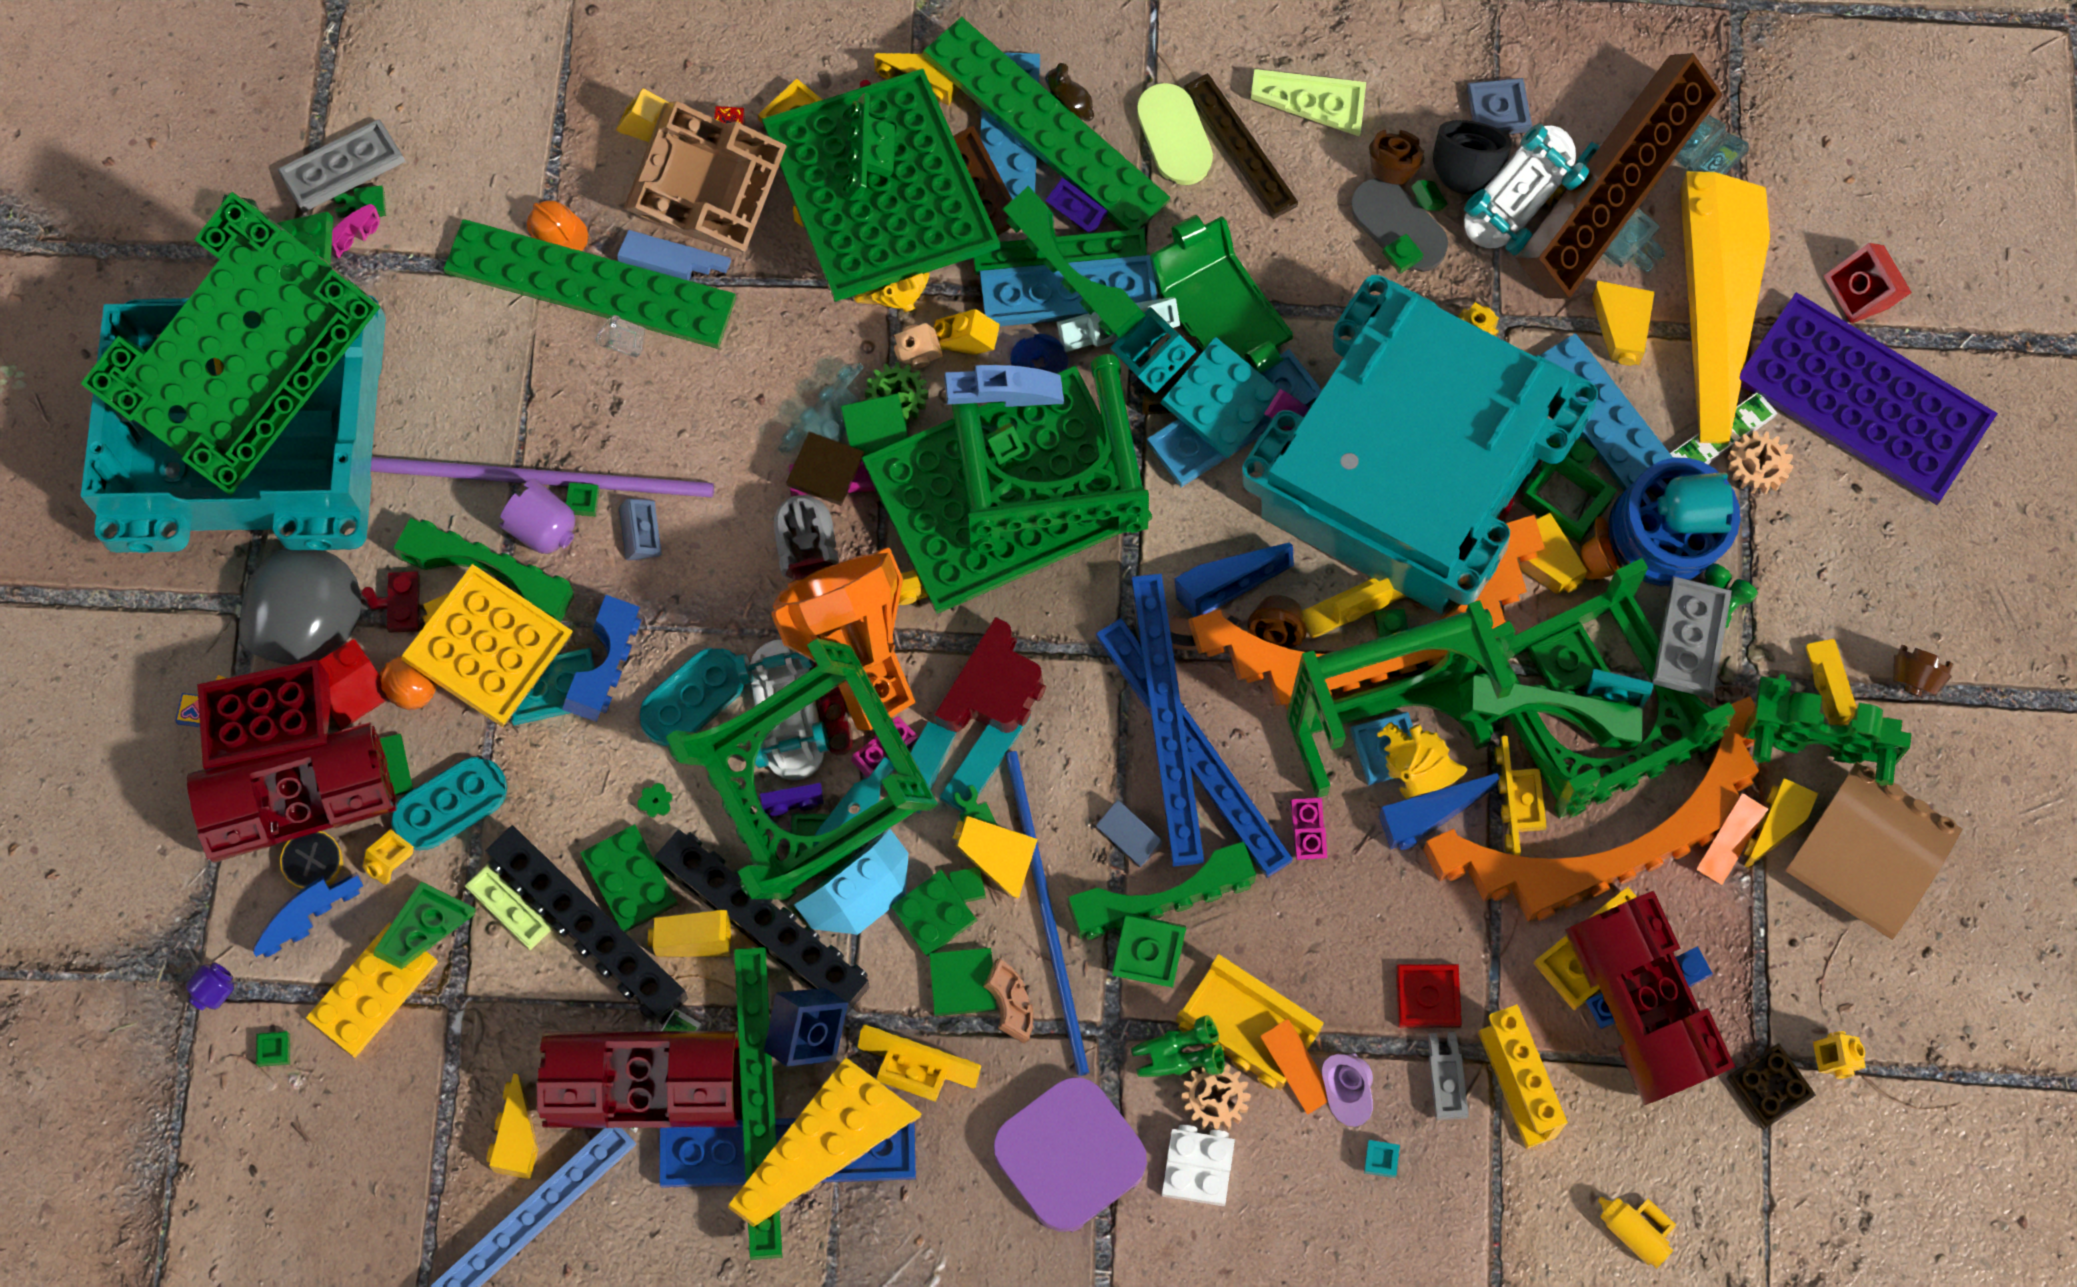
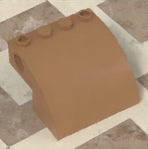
[623,101,787,252]
[1786,761,1963,940]

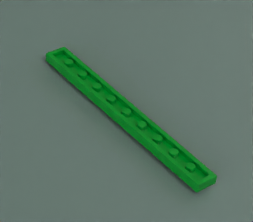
[734,947,783,1260]

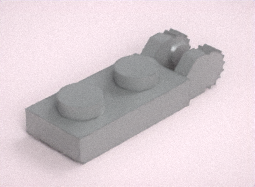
[1428,1032,1469,1121]

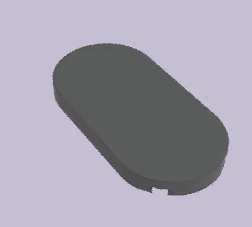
[1351,178,1448,272]

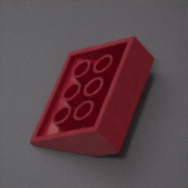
[197,659,331,769]

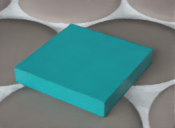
[1582,669,1654,708]

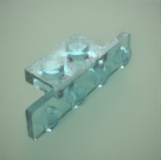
[777,363,864,453]

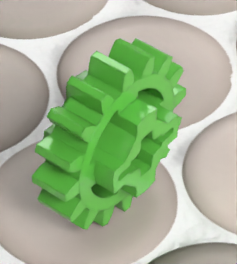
[865,362,928,424]

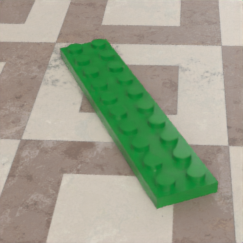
[923,16,1171,230]
[444,219,736,349]

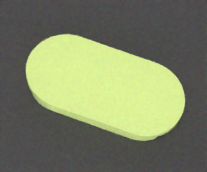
[1137,83,1213,185]

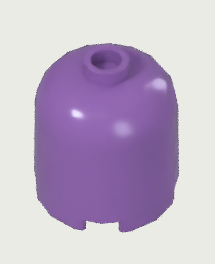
[499,479,575,554]

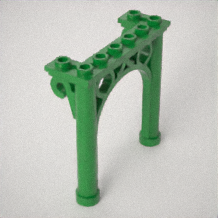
[951,354,1149,553]

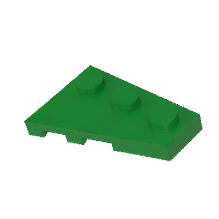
[374,881,476,970]

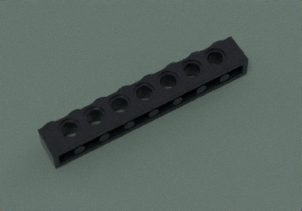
[485,825,688,1025]
[654,829,870,1015]

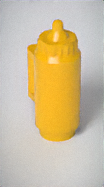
[1598,1197,1677,1269]

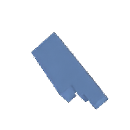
[617,230,731,281]

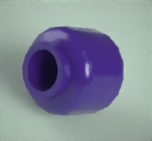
[186,962,234,1011]

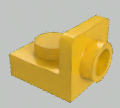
[363,829,414,885]

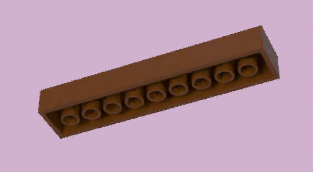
[1516,53,1722,299]

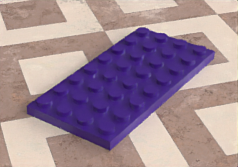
[1740,292,1998,505]

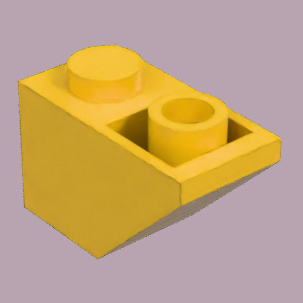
[933,309,1000,355]

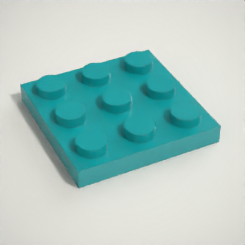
[1160,337,1280,459]

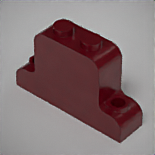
[934,617,1046,733]

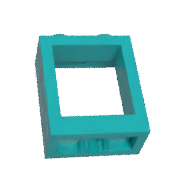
[1110,306,1196,393]

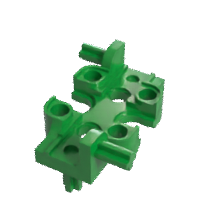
[1743,674,1912,786]

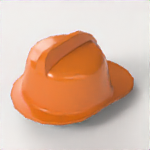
[526,200,589,251]
[1580,516,1619,580]

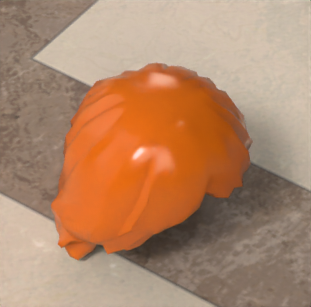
[379,656,437,710]

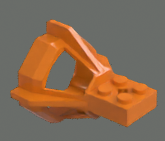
[771,548,916,730]

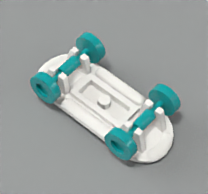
[1464,123,1589,256]
[735,639,830,781]

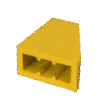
[616,88,669,142]
[1592,281,1654,366]
[1517,513,1587,595]
[952,816,1038,898]
[648,910,731,957]

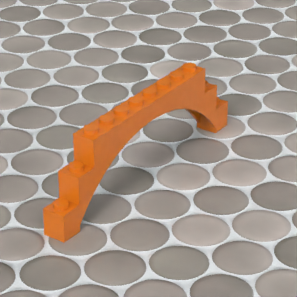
[1188,514,1545,709]
[1423,696,1759,922]

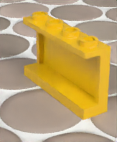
[1176,954,1324,1091]
[1478,1004,1568,1149]

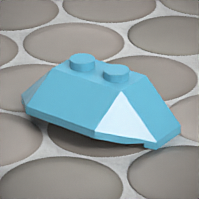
[793,829,909,935]

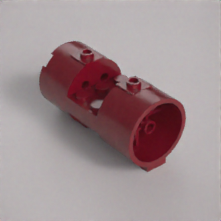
[187,722,397,863]
[1565,890,1735,1105]
[537,1031,740,1128]

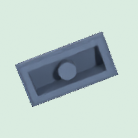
[619,498,662,560]
[1096,800,1162,868]

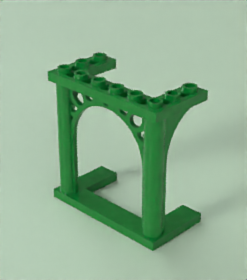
[1474,558,1736,819]
[1286,600,1516,798]
[666,638,939,899]

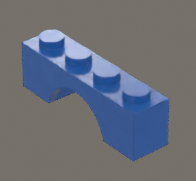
[562,595,642,722]

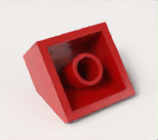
[1823,243,1912,323]
[319,638,388,730]

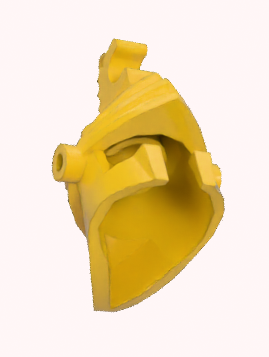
[854,272,930,312]
[1377,722,1468,799]

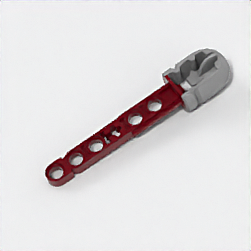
[774,495,853,756]

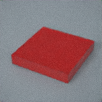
[1396,964,1462,1028]

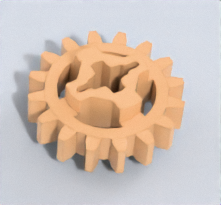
[1727,431,1793,494]
[1181,1064,1251,1131]

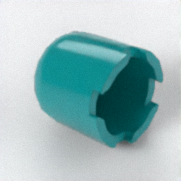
[1658,472,1733,533]

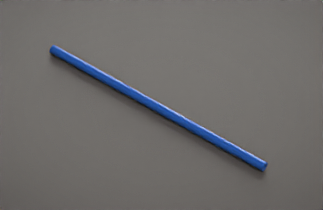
[1005,751,1089,1076]

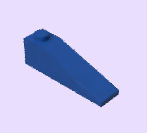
[1174,542,1294,617]
[1379,773,1500,850]

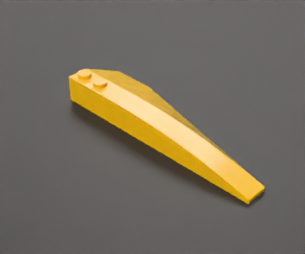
[1680,171,1770,444]

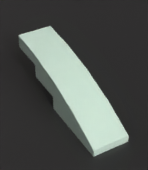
[1057,297,1180,352]

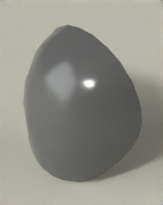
[239,548,361,665]

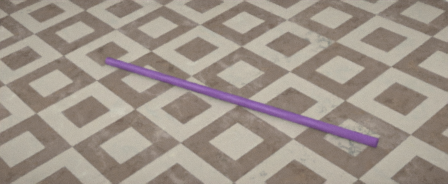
[370,457,714,498]

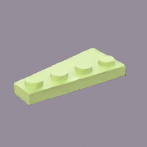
[1251,69,1366,137]

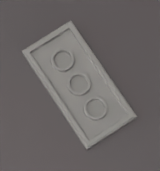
[277,119,405,213]
[1652,576,1732,699]

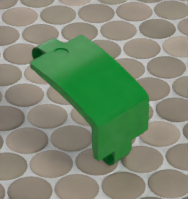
[1150,215,1293,374]

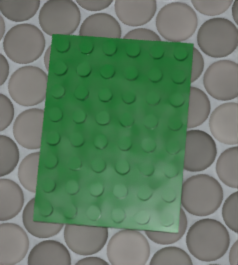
[762,69,1000,302]
[862,366,1152,615]

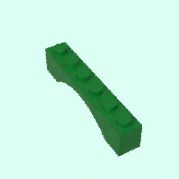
[1003,185,1146,339]
[394,518,574,623]
[1460,674,1643,752]
[1068,841,1256,940]

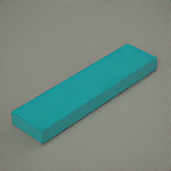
[940,715,1031,812]

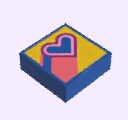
[175,693,200,727]

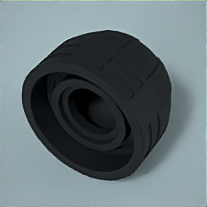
[1433,120,1512,195]

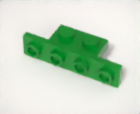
[846,93,895,201]

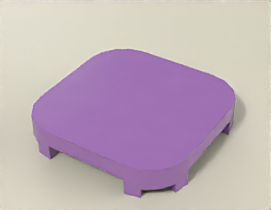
[994,1077,1147,1232]

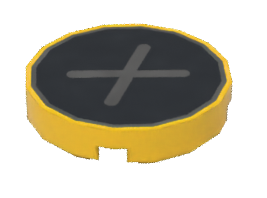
[280,831,344,889]

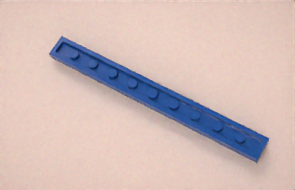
[1131,574,1204,867]
[1096,618,1293,878]

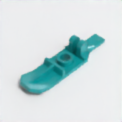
[814,757,895,846]

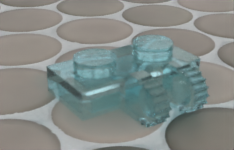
[1603,209,1665,272]

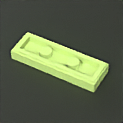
[465,864,553,950]

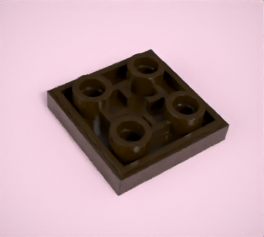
[786,431,864,506]
[1726,1043,1816,1130]

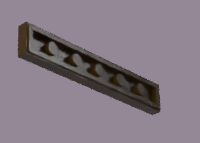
[1184,73,1298,219]

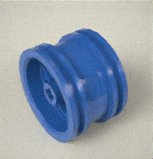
[1608,457,1741,586]

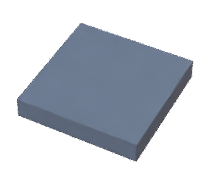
[1467,78,1532,134]

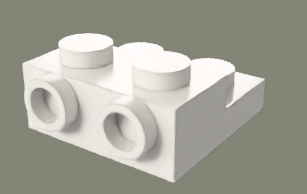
[1162,1125,1235,1206]

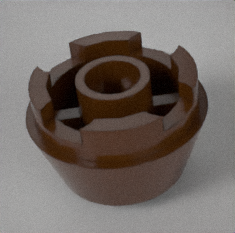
[1369,130,1425,185]
[1247,595,1307,649]
[1893,645,1954,697]

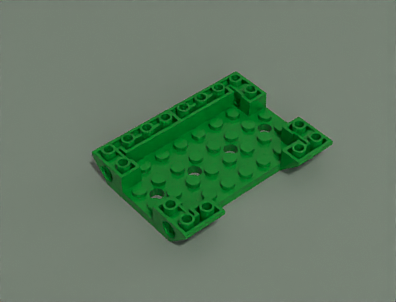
[80,192,381,496]

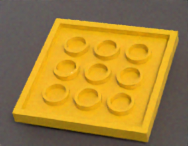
[401,564,573,728]

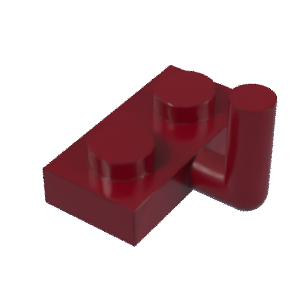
[362,571,420,633]

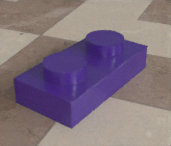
[1045,177,1108,234]
[760,783,824,816]

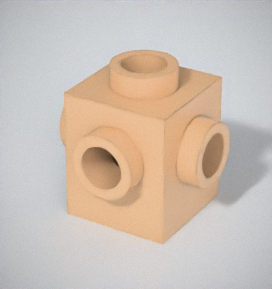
[894,323,943,369]

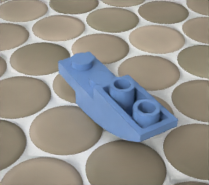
[944,365,1064,407]

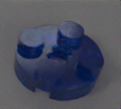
[1010,334,1068,374]

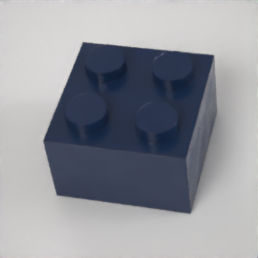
[764,988,848,1066]

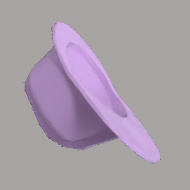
[1322,1053,1373,1127]

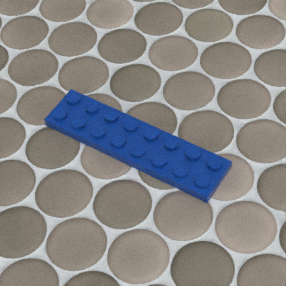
[660,1118,916,1188]

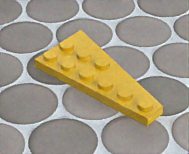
[728,1057,922,1227]

